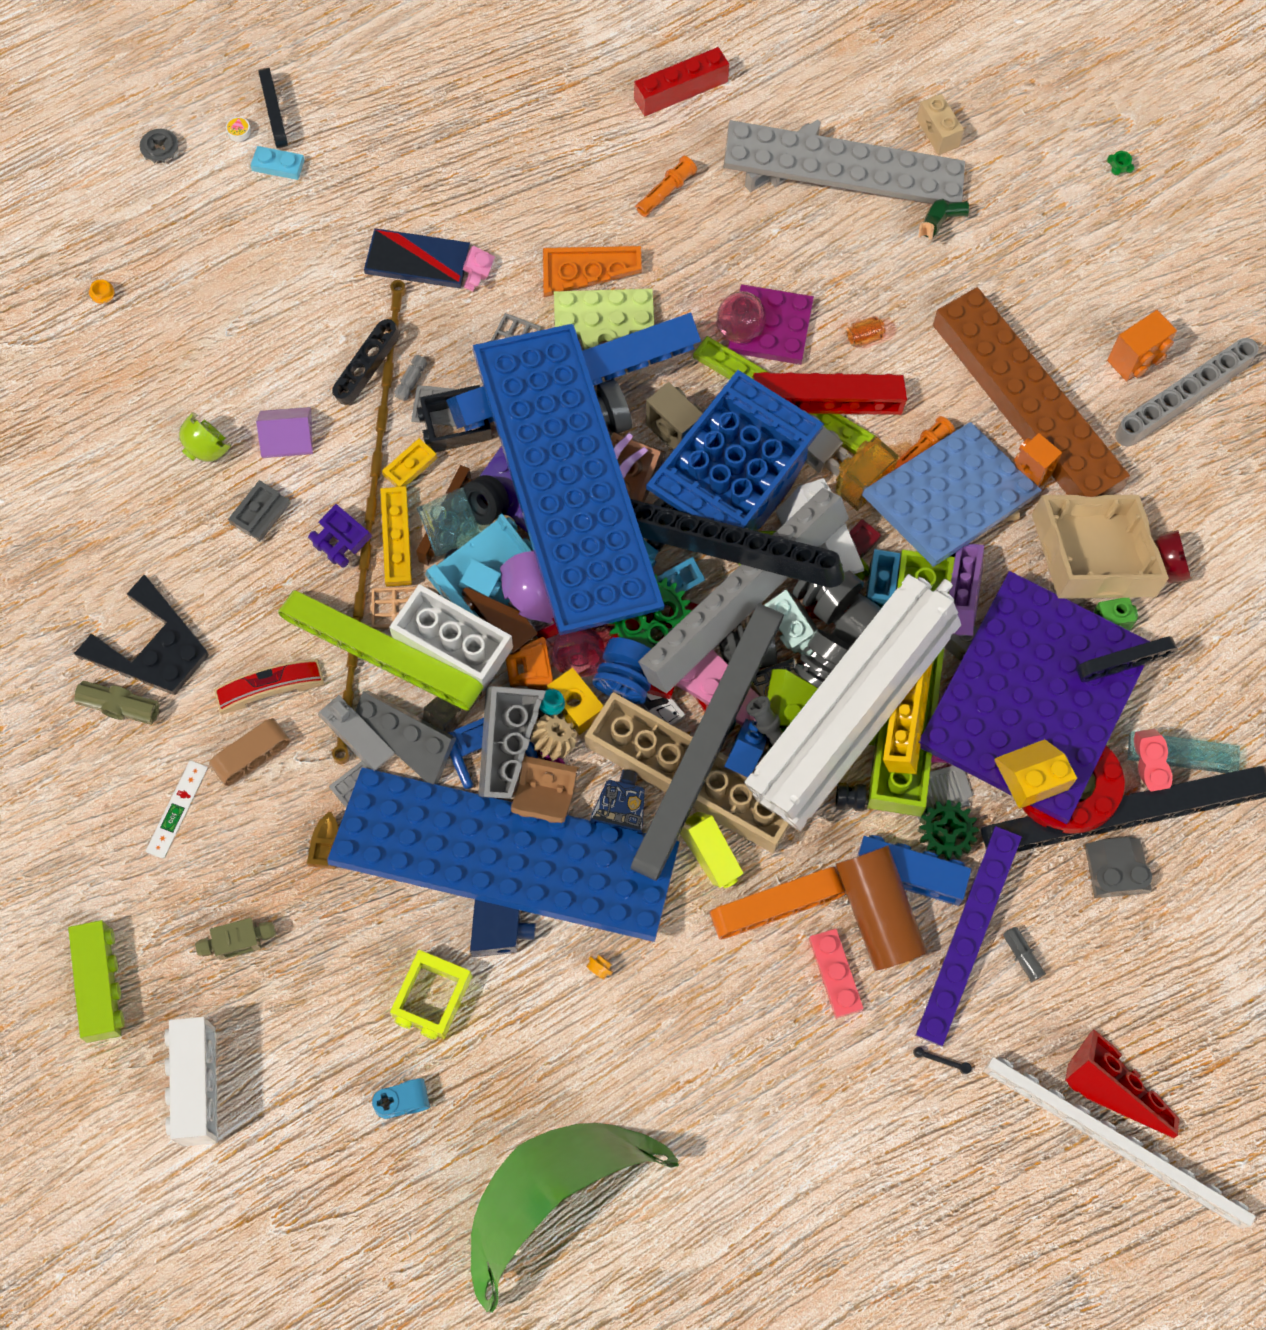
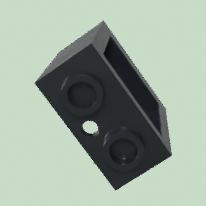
[416,385,492,453]

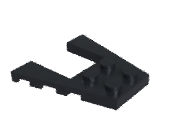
[74,575,209,695]

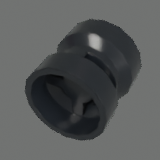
[836,782,866,812]

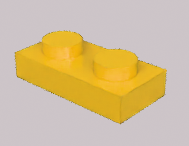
[382,438,437,487]

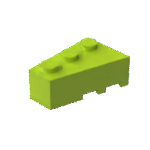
[768,669,818,727]

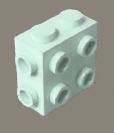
[765,590,818,656]

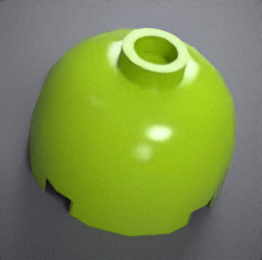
[179,412,231,462]

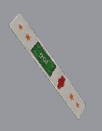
[145,760,208,859]

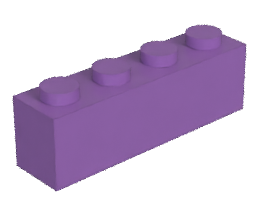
[949,544,984,636]

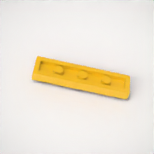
[380,486,412,587]

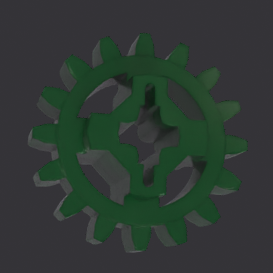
[917,800,979,861]

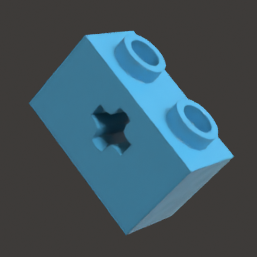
[657,557,705,593]

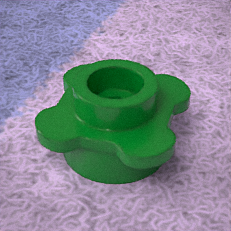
[1107,151,1134,175]

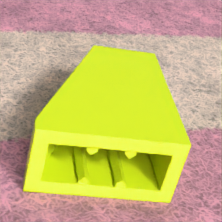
[680,812,744,888]

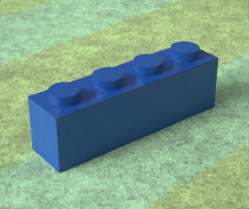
[857,835,972,906]

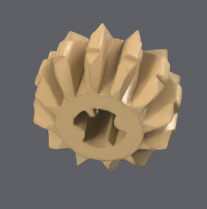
[530,714,578,761]

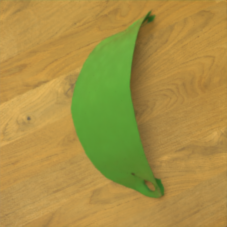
[471,1123,679,1313]

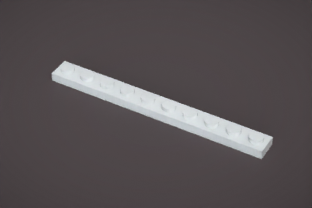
[983,1057,1256,1229]

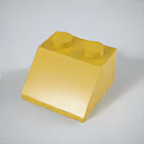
[995,739,1077,809]

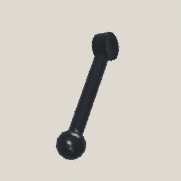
[913,1047,972,1075]

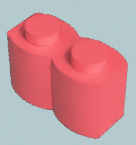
[1134,728,1172,791]

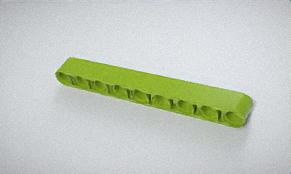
[278,590,484,711]

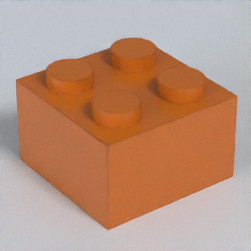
[1107,309,1177,382]

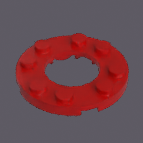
[1022,745,1125,833]

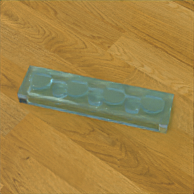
[1127,731,1240,773]

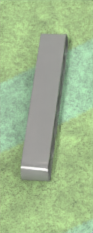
[1115,338,1259,447]

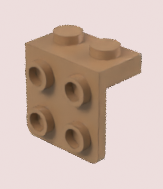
[511,756,578,823]

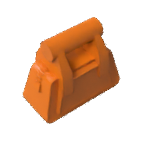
[505,637,553,691]

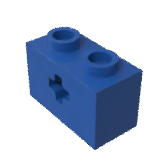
[724,719,768,778]

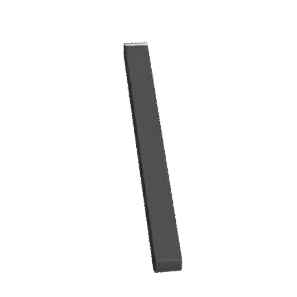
[630,603,784,881]

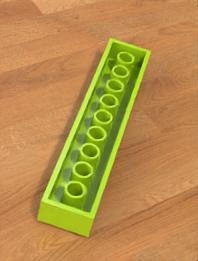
[867,549,955,817]

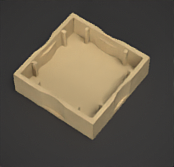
[1032,495,1169,599]

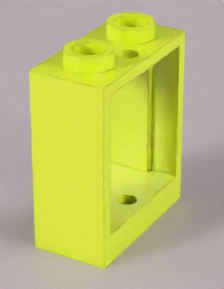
[390,949,472,1040]

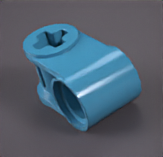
[372,1078,430,1119]

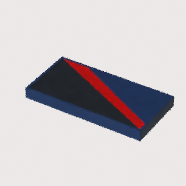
[364,228,471,289]

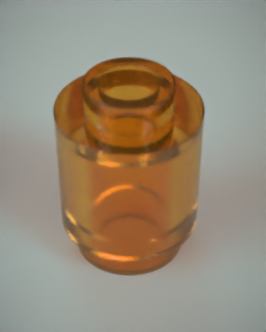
[846,316,886,347]

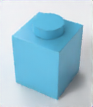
[458,559,502,597]

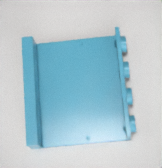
[425,514,534,618]

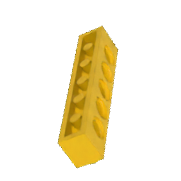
[883,662,933,774]

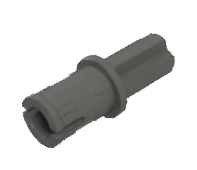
[1003,927,1046,983]

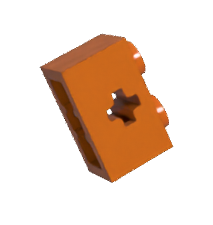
[1014,433,1062,488]

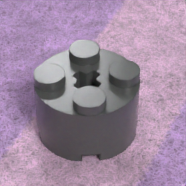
[832,593,881,645]

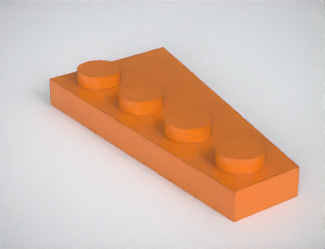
[543,246,642,297]

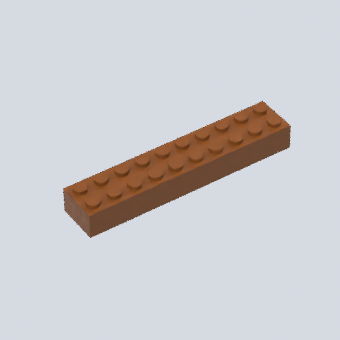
[933,287,1130,497]

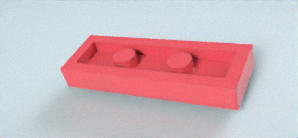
[809,929,864,1019]

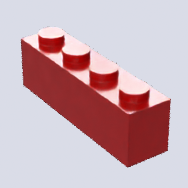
[634,47,729,117]

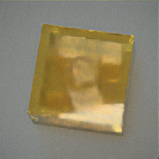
[835,436,899,511]

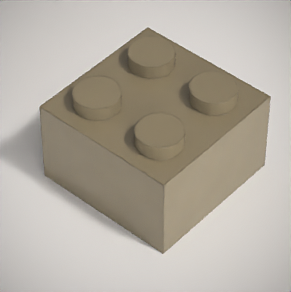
[645,382,704,451]

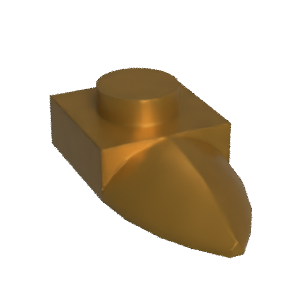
[307,812,339,869]

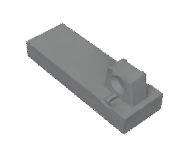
[318,695,395,771]

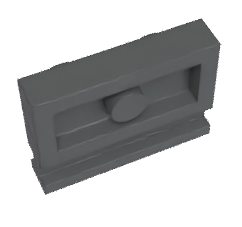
[228,480,291,542]

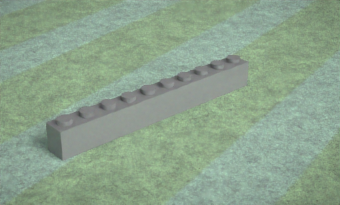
[638,488,849,694]

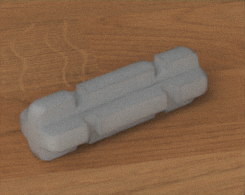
[394,355,427,401]

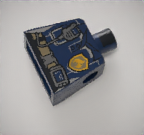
[590,769,645,835]

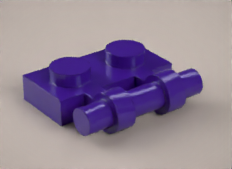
[308,504,372,568]

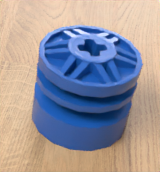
[592,637,651,704]

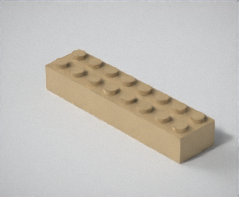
[585,692,790,854]

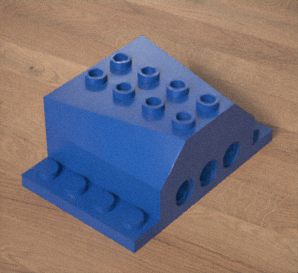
[646,370,824,531]

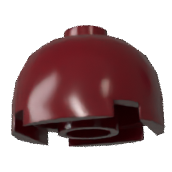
[1154,530,1191,583]

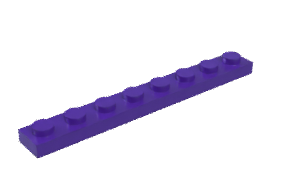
[915,826,1022,1047]

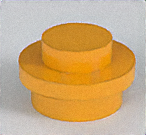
[89,279,115,304]
[586,954,613,980]

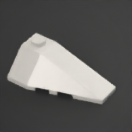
[776,478,864,574]

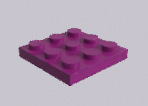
[728,284,814,365]

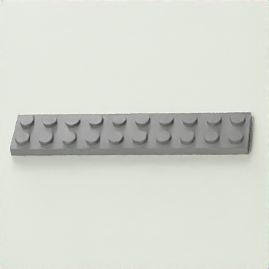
[723,120,965,204]

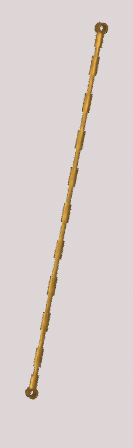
[332,280,406,765]

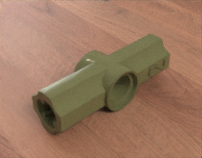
[74,680,160,725]

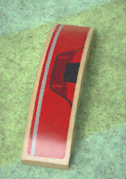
[214,659,325,715]

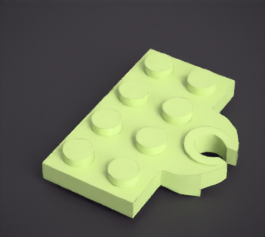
[554,289,654,350]

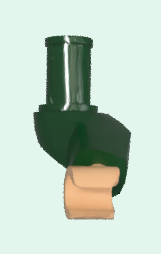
[918,199,969,240]

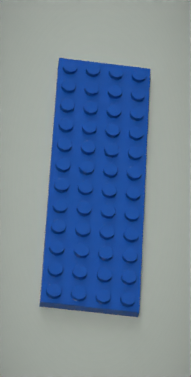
[472,323,665,635]
[327,767,680,942]

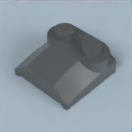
[1085,837,1152,898]

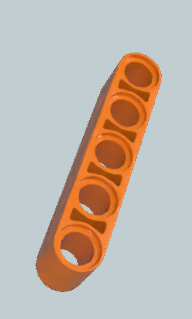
[709,867,846,940]

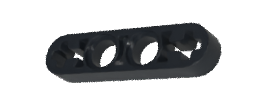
[258,67,288,148]
[332,319,400,405]
[1076,636,1178,682]

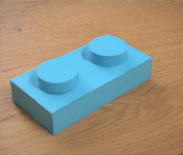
[250,146,305,180]

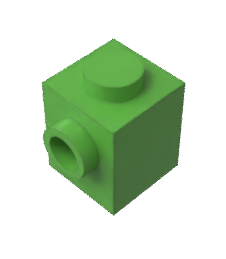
[1093,598,1138,631]

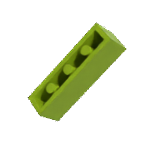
[68,920,125,1043]

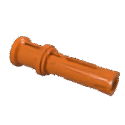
[635,156,697,217]
[888,416,955,473]

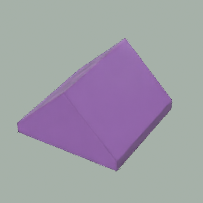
[256,407,313,458]

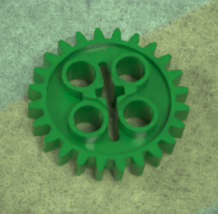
[606,574,692,649]

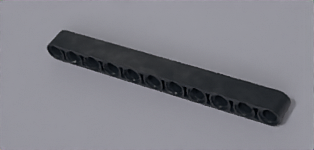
[630,499,845,588]
[980,766,1266,852]

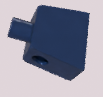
[470,900,536,957]

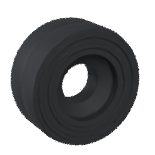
[461,475,509,525]

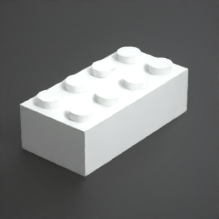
[389,584,513,691]
[164,1017,218,1147]

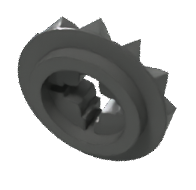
[139,129,178,164]

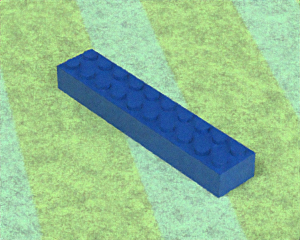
[446,312,701,431]

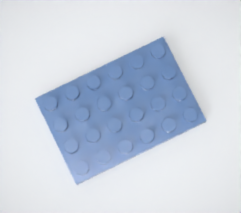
[862,422,1042,567]

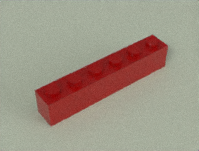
[752,372,907,415]

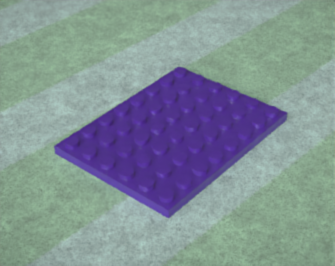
[918,571,1150,824]

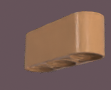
[209,718,290,786]

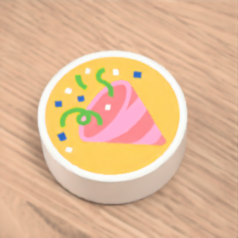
[226,117,251,142]

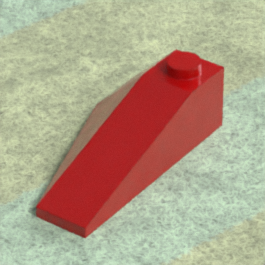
[1065,1029,1180,1138]

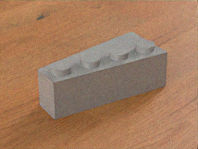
[478,686,546,799]

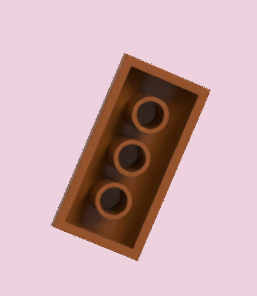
[836,845,927,971]

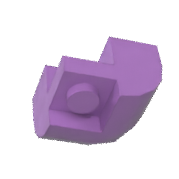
[500,551,554,623]

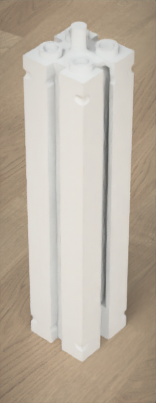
[744,574,961,831]

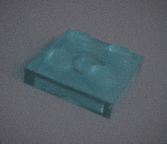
[416,488,480,556]

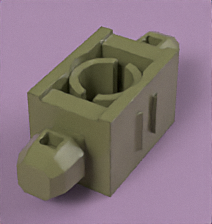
[195,918,276,960]

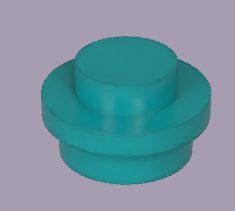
[539,689,565,715]

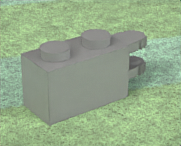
[804,410,855,477]

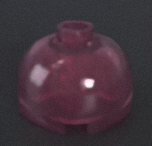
[716,292,766,343]
[551,628,605,677]

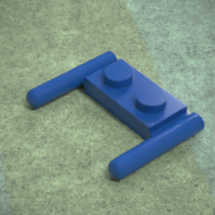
[449,718,538,789]

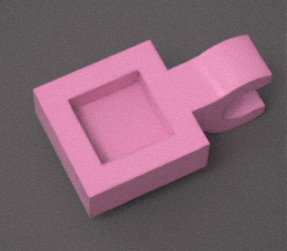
[462,246,495,292]

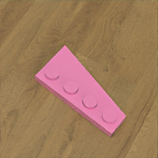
[676,650,760,726]

